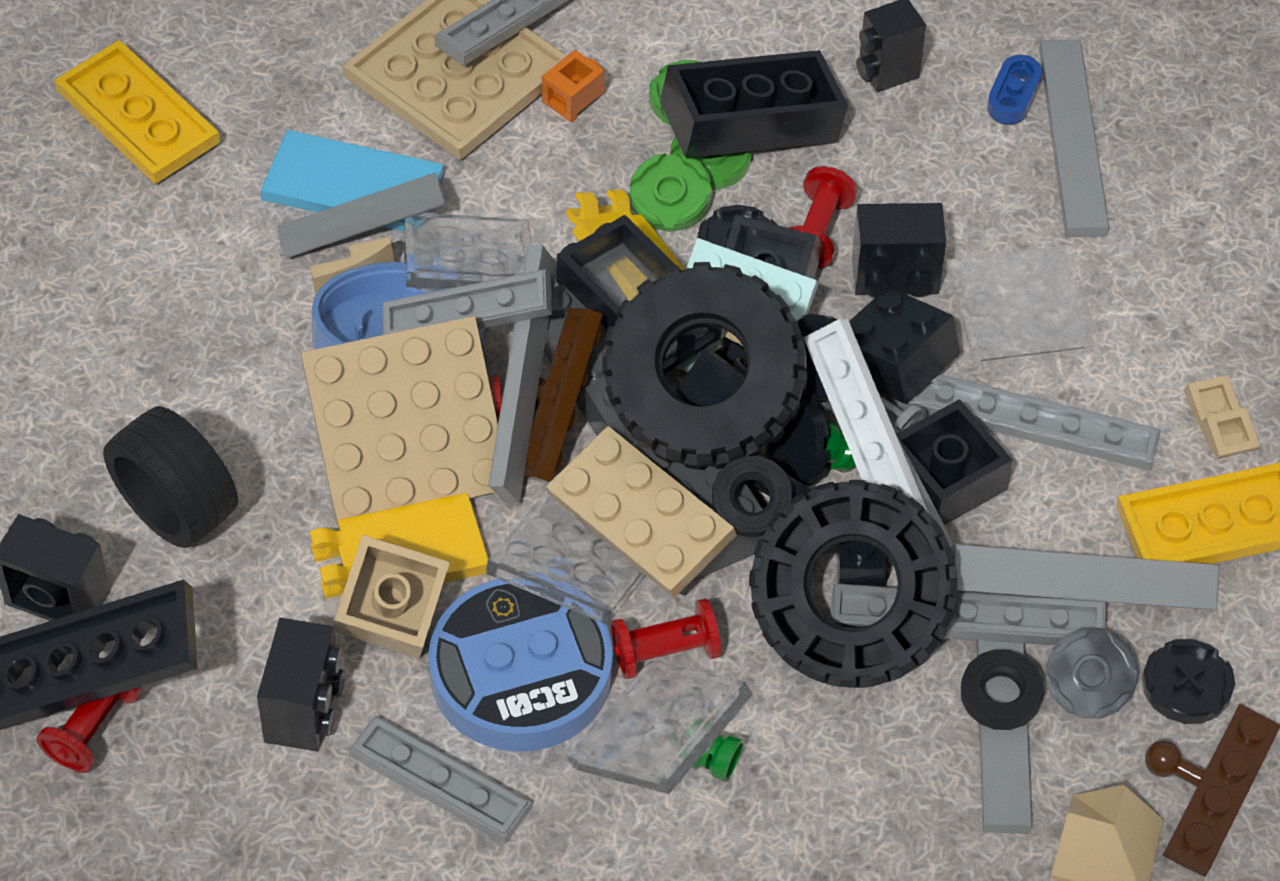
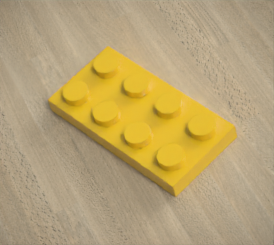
[54,40,220,184]
[1116,463,1280,564]

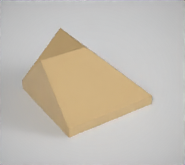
[1050,785,1164,881]

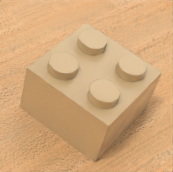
[333,535,450,658]

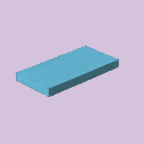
[260,130,444,235]

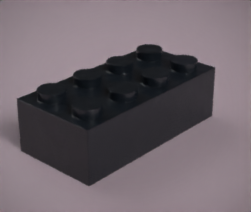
[660,50,848,158]

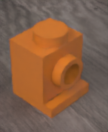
[542,49,605,123]

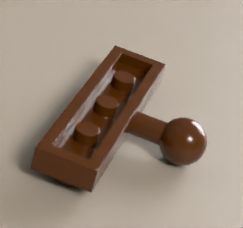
[524,308,602,482]
[1145,704,1280,877]

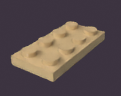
[546,426,737,598]

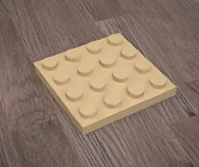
[342,0,567,160]
[300,316,498,527]

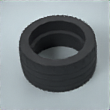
[103,406,238,548]

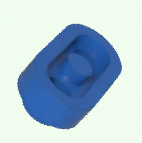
[987,55,1042,124]

